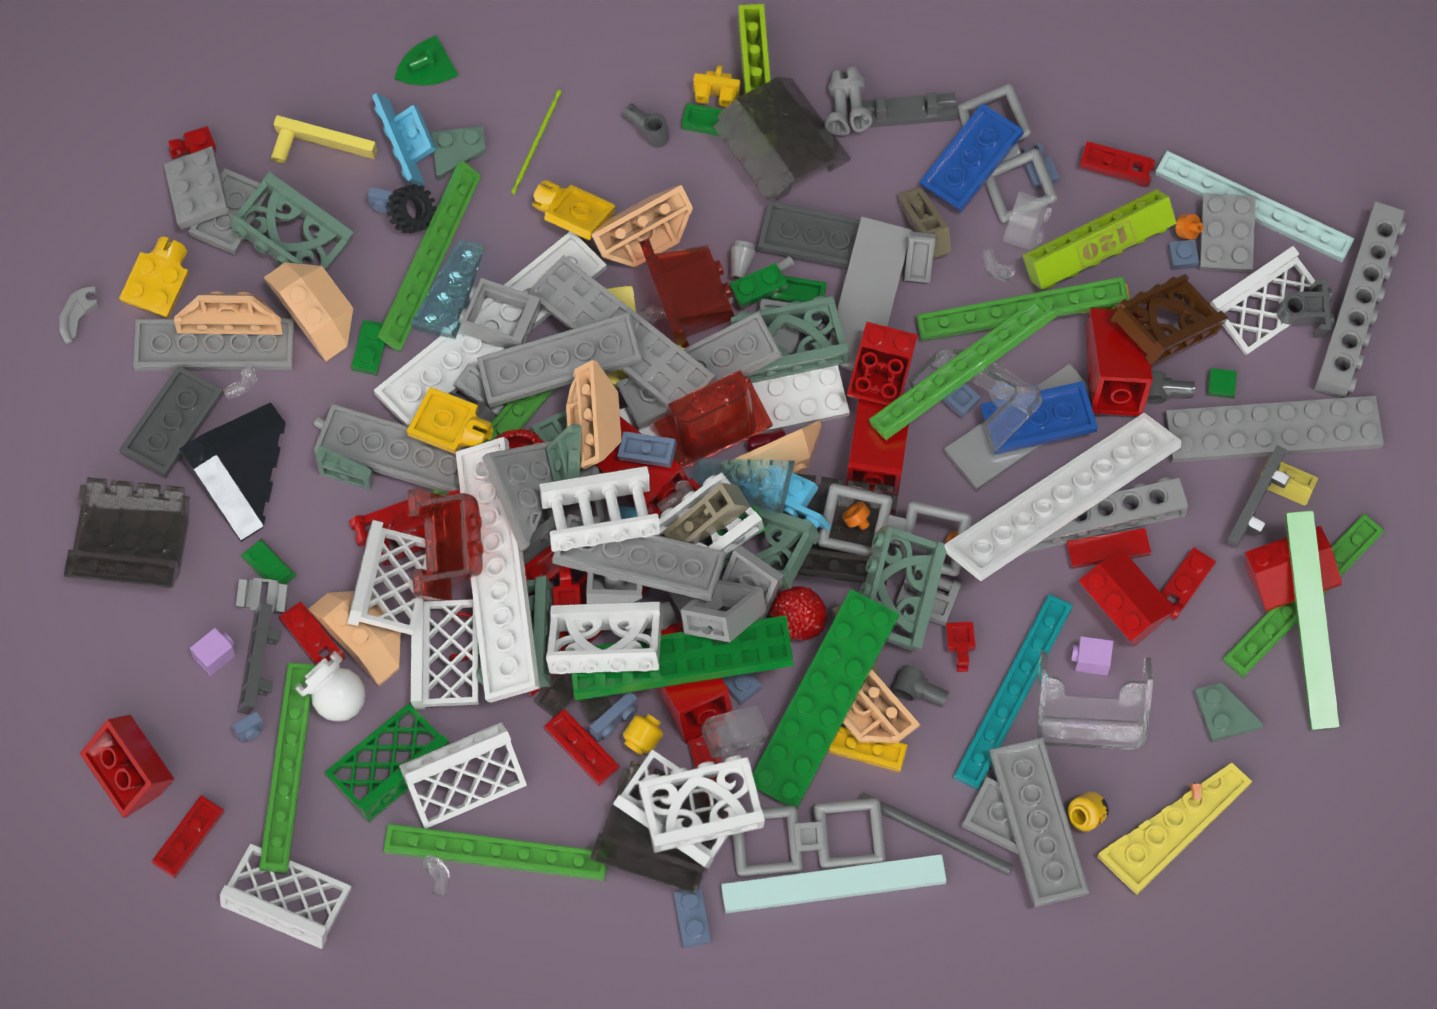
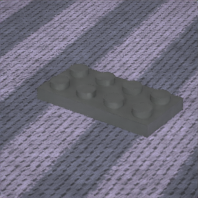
[758,201,861,269]
[120,365,224,478]

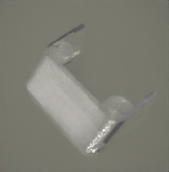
[909,348,1042,452]
[1036,651,1154,750]

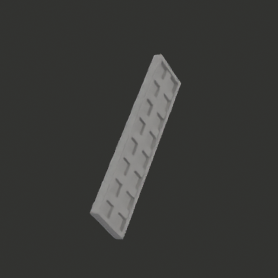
[528,255,717,418]
[1165,396,1384,463]

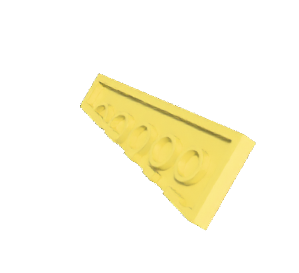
[1097,763,1252,895]

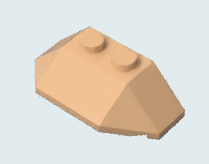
[591,185,693,267]
[264,262,353,362]
[174,291,283,335]
[566,360,622,469]
[723,420,822,486]
[308,591,401,686]
[843,670,920,743]

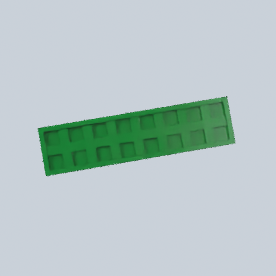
[753,589,900,810]
[572,615,794,701]

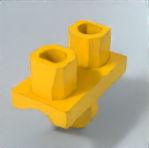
[693,65,740,108]

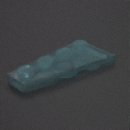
[410,240,484,339]
[694,459,795,513]

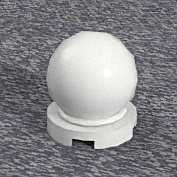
[295,651,366,722]

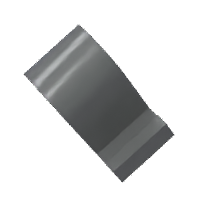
[1276,279,1334,337]

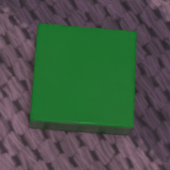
[1207,368,1237,399]

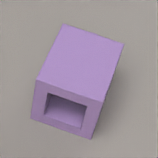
[190,628,235,676]
[1071,636,1113,676]

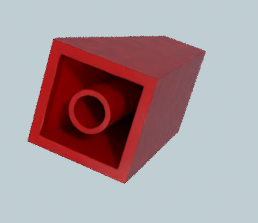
[1086,308,1153,416]
[846,394,909,495]
[595,416,689,515]
[649,621,735,744]

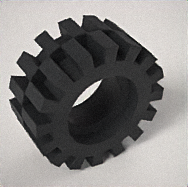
[386,184,437,234]

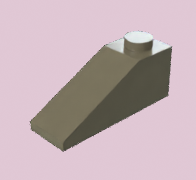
[897,187,952,258]
[663,483,751,544]

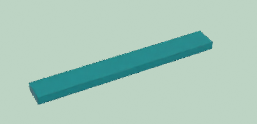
[953,594,1073,791]

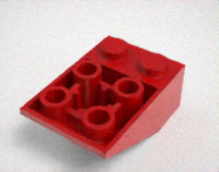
[847,321,918,406]

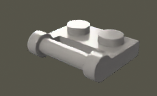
[895,567,962,626]

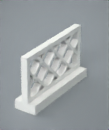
[1210,246,1315,356]
[347,520,434,635]
[411,598,479,711]
[399,723,527,829]
[613,750,729,869]
[220,844,351,949]

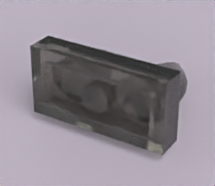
[534,673,574,718]

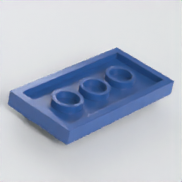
[919,103,1024,213]
[980,381,1098,455]

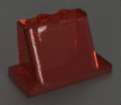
[639,238,735,348]
[653,370,773,469]
[408,488,484,601]

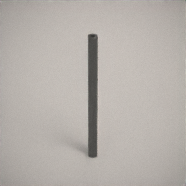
[860,793,1014,875]

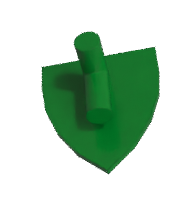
[394,35,459,86]

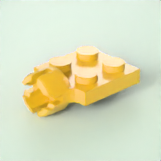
[532,180,616,240]
[119,236,190,319]
[407,387,493,454]

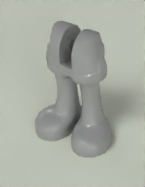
[825,65,872,135]

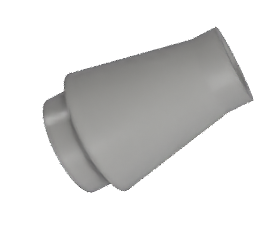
[730,241,756,280]

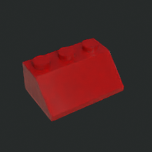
[1245,526,1342,612]
[1079,550,1176,646]
[80,714,175,818]

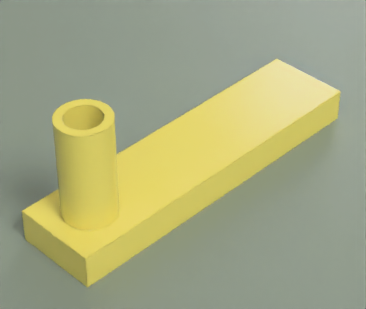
[271,115,378,164]

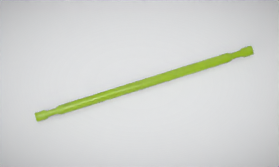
[511,90,562,194]

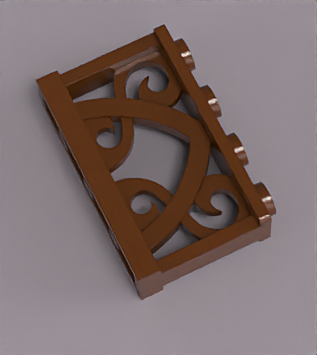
[1111,274,1228,365]

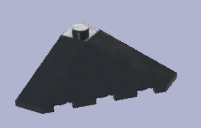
[179,402,286,542]

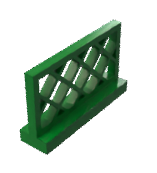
[324,703,450,822]

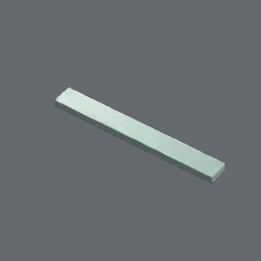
[1155,151,1354,263]
[721,854,946,914]

